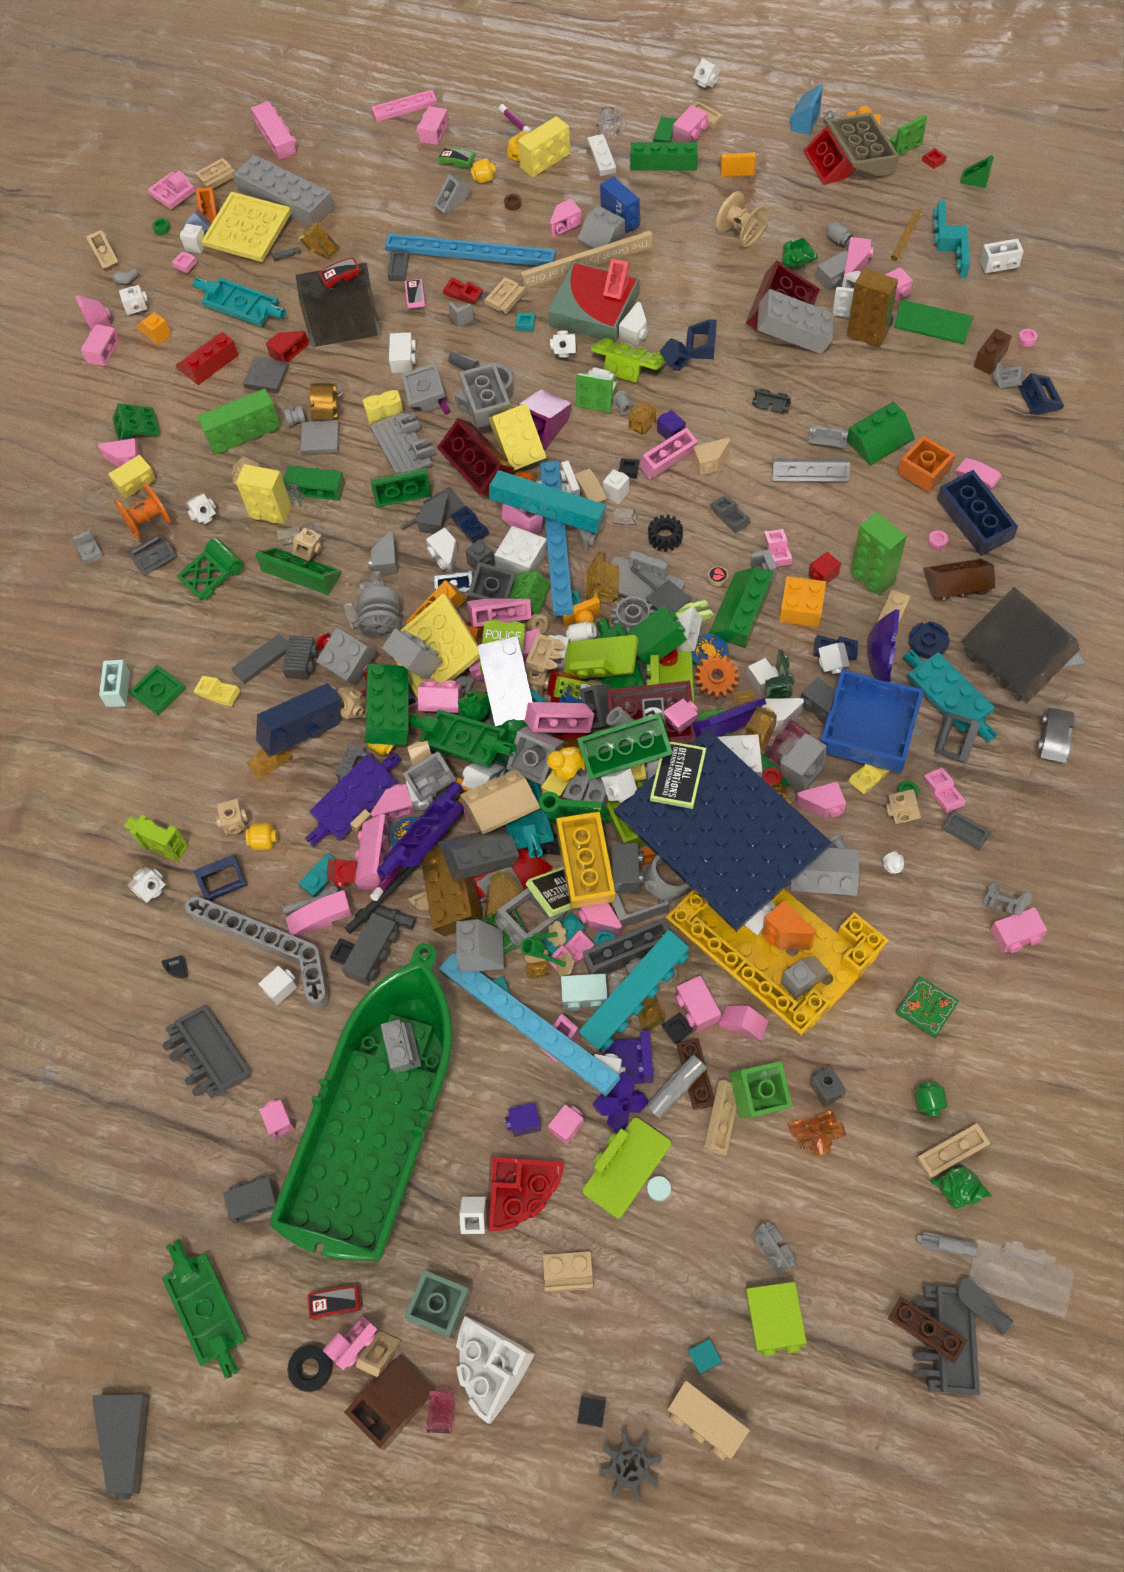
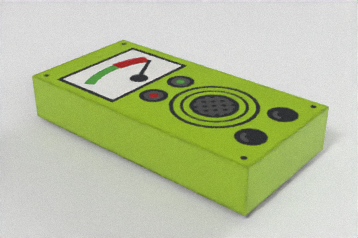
[553,676,595,700]

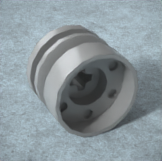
[358,586,400,637]

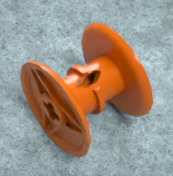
[114,482,171,541]

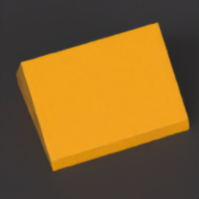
[719,152,756,177]

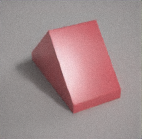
[603,258,629,299]

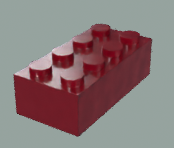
[437,418,515,497]

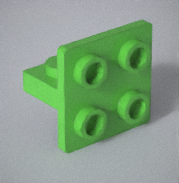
[576,373,617,413]

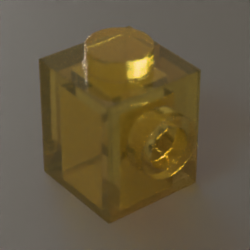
[628,402,656,436]

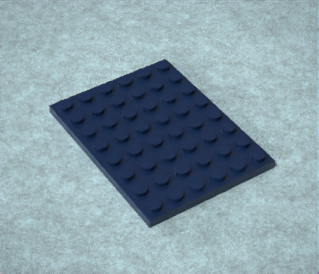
[614,729,832,932]

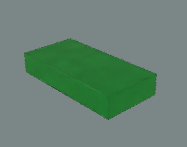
[653,116,677,142]

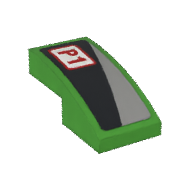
[437,147,476,168]

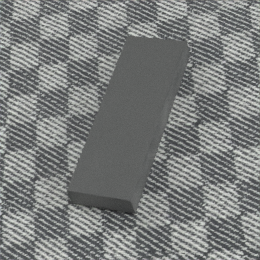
[232,634,288,684]

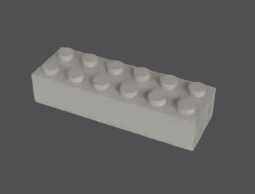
[233,155,334,228]

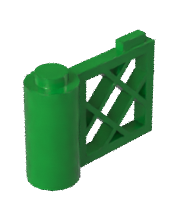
[176,538,244,601]
[539,792,612,825]

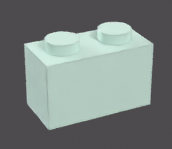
[99,660,130,707]
[561,973,607,1011]

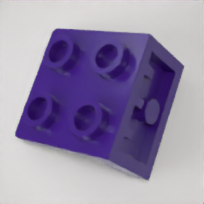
[605,1030,653,1084]

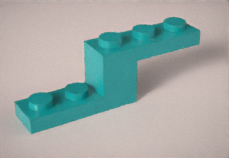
[933,200,970,278]

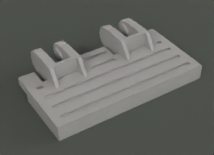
[370,412,436,473]

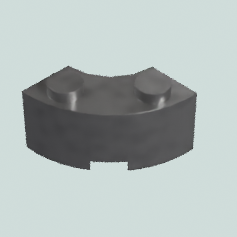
[1037,707,1074,763]

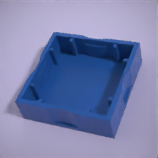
[821,669,924,773]

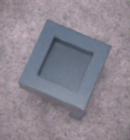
[184,210,212,234]

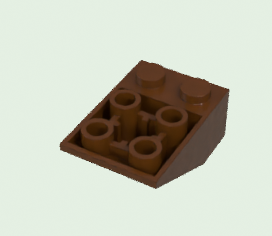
[344,1355,436,1451]

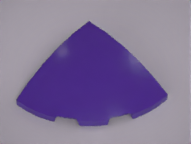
[867,609,900,682]

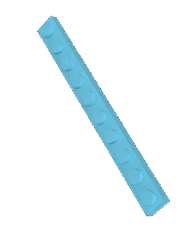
[439,953,620,1097]

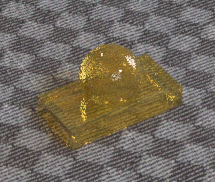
[246,748,293,780]
[638,996,665,1031]

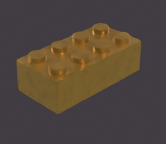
[847,268,898,347]
[421,844,482,937]

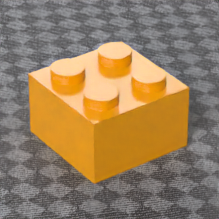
[779,576,826,628]

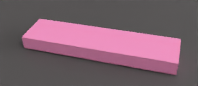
[371,90,438,122]

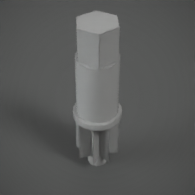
[917,1232,978,1258]

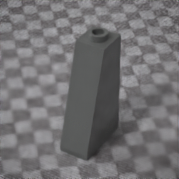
[92,1394,149,1500]

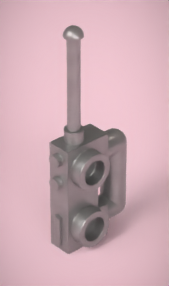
[335,743,372,782]

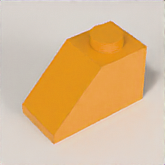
[135,312,171,345]

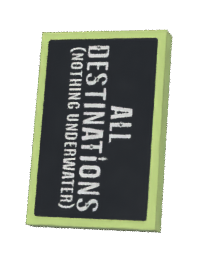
[650,741,706,809]
[526,867,571,917]

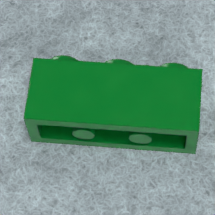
[283,466,345,501]

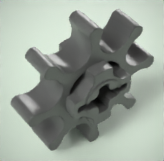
[599,1432,662,1501]

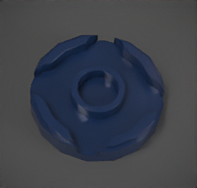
[908,622,949,659]

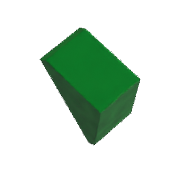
[960,155,994,188]

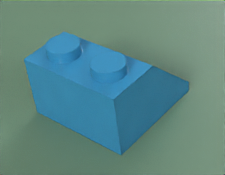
[789,85,823,135]

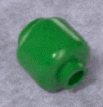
[914,1082,947,1117]

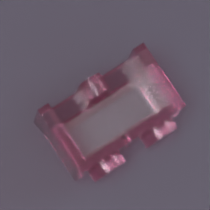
[764,719,811,768]

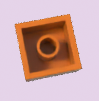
[898,435,955,492]

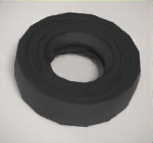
[287,1345,332,1392]

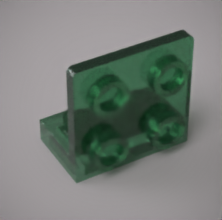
[763,649,794,699]

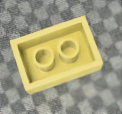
[518,116,571,178]
[488,403,546,471]
[236,464,292,524]

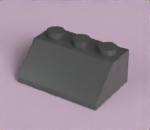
[439,828,519,881]

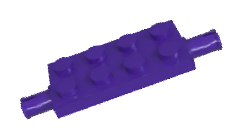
[305,752,401,847]
[376,782,464,878]

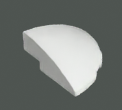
[456,1316,535,1424]

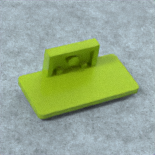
[591,338,666,383]
[564,635,638,679]
[647,651,694,704]
[582,1118,671,1219]

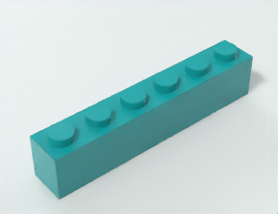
[489,470,606,534]
[578,930,690,1052]

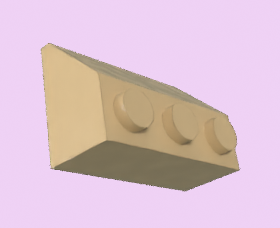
[460,769,540,835]
[668,1381,750,1461]

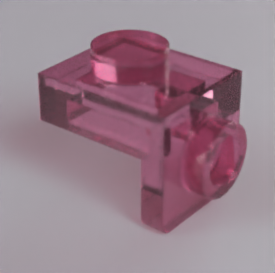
[426,1390,455,1434]

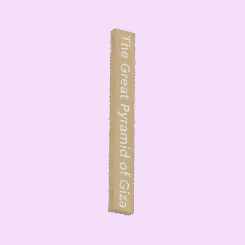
[521,231,652,288]

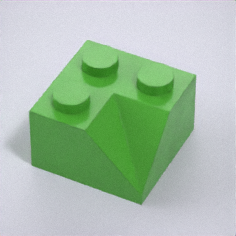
[729,1061,792,1118]

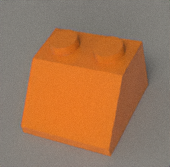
[762,900,816,950]

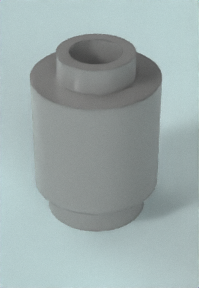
[826,221,853,247]

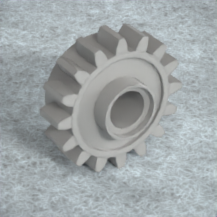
[611,596,655,633]

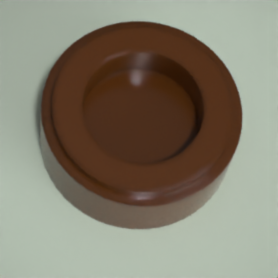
[504,194,521,211]

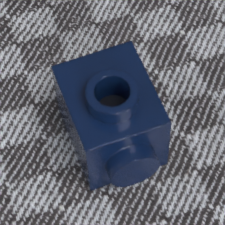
[659,338,692,370]

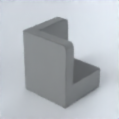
[448,301,474,328]

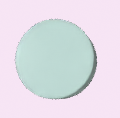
[647,1176,671,1202]

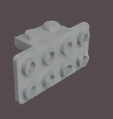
[600,551,685,607]

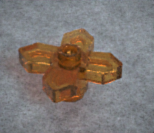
[788,1111,846,1156]

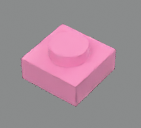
[172,251,197,273]

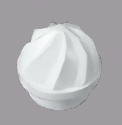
[882,851,904,874]

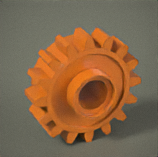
[694,654,740,699]

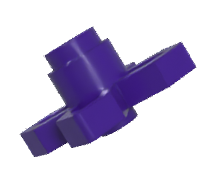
[592,1071,648,1134]

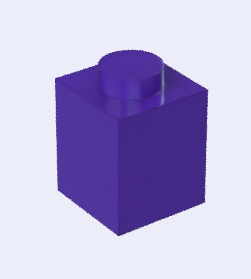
[657,410,686,440]
[505,1103,541,1137]

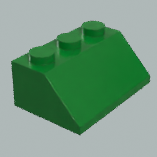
[847,401,915,466]
[370,468,432,507]

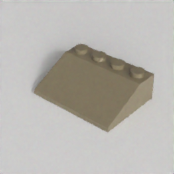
[826,113,899,176]

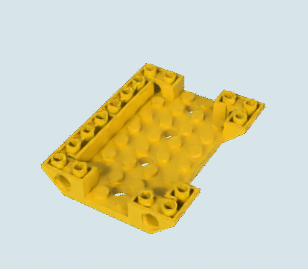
[666,889,889,1036]

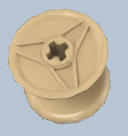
[716,191,769,247]

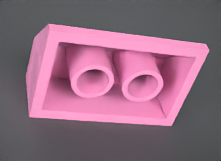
[355,814,390,890]

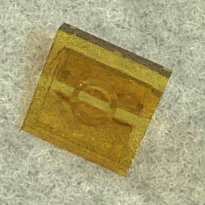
[585,552,619,602]

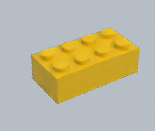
[556,812,616,909]

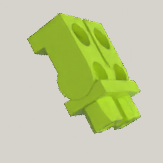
[124,815,189,863]

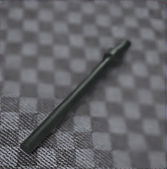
[345,843,436,934]

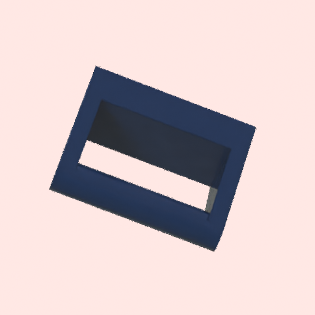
[686,319,717,360]
[1019,373,1064,415]
[193,854,247,901]

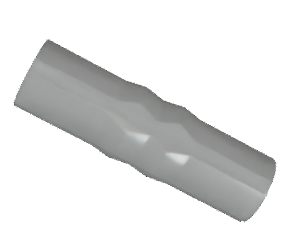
[646,1054,708,1118]

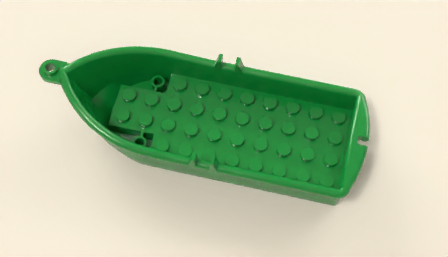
[270,943,452,1262]

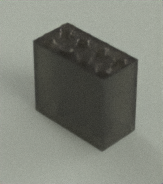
[296,262,381,347]
[961,587,1080,704]

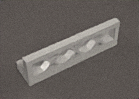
[772,458,850,481]

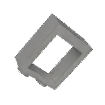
[610,868,671,928]
[495,888,565,948]

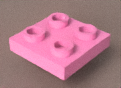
[148,170,195,209]
[323,1316,377,1370]

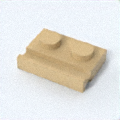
[195,158,236,189]
[485,277,526,314]
[543,1251,594,1292]

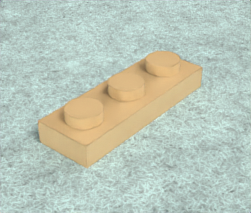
[704,1080,737,1155]
[916,1123,991,1180]

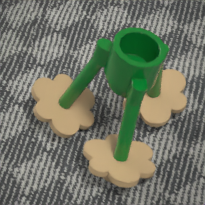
[521,921,574,977]

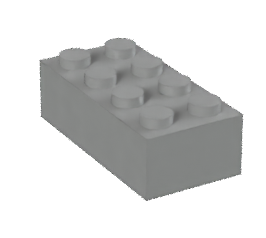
[757,289,833,354]

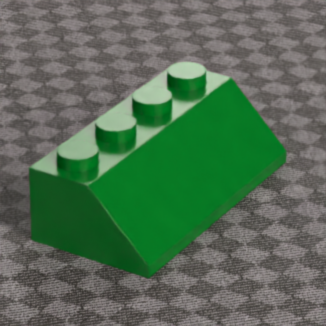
[630,142,698,170]
[709,567,773,648]
[577,712,673,780]

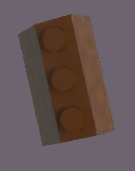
[923,558,995,600]

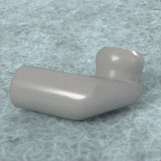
[112,268,139,285]

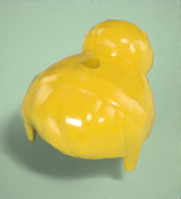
[547,746,585,782]

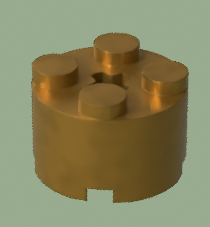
[310,383,338,421]

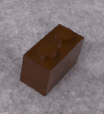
[974,328,1012,375]

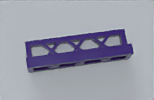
[692,698,767,738]

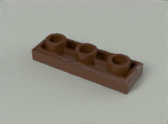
[676,1038,715,1110]
[888,1296,968,1363]

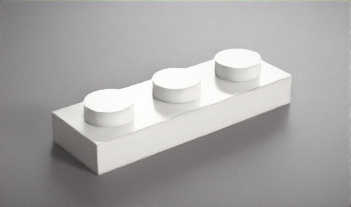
[588,134,616,176]

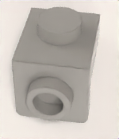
[993,362,1024,388]

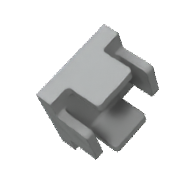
[401,363,446,412]

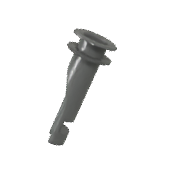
[271,247,301,262]

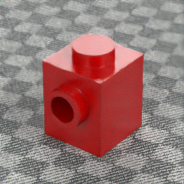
[808,551,841,584]
[326,859,356,887]

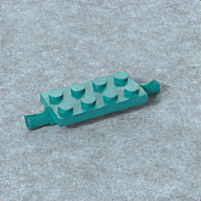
[193,277,286,327]
[903,650,998,743]
[505,769,554,858]

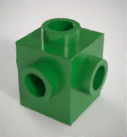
[457,690,492,721]

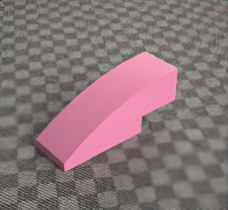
[286,890,352,937]

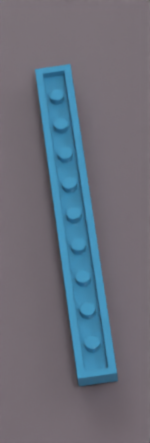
[385,233,556,266]
[540,460,574,616]

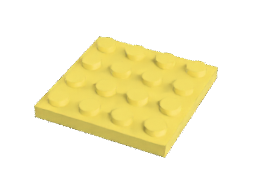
[201,192,292,262]
[395,593,480,698]

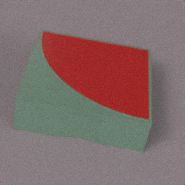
[548,261,640,343]

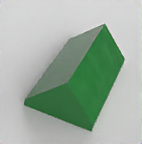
[894,300,974,344]
[256,547,342,595]

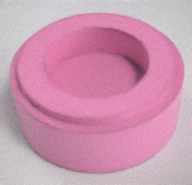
[1018,329,1038,347]
[928,530,948,550]

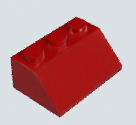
[803,125,857,185]
[175,332,239,385]

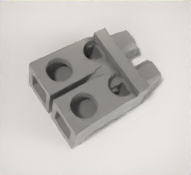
[563,765,608,808]

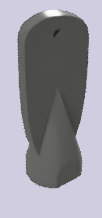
[957,1278,1013,1335]

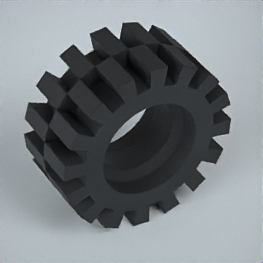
[648,514,683,552]

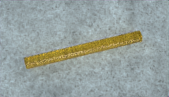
[891,209,921,261]

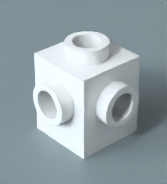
[693,58,721,88]
[119,285,148,315]
[550,330,576,357]
[185,493,216,524]
[127,867,166,903]

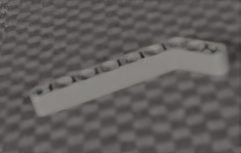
[185,897,329,1010]

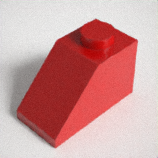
[266,331,309,362]

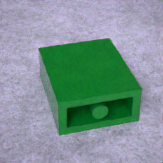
[626,605,688,666]

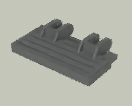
[162,1005,251,1099]
[911,1286,980,1396]

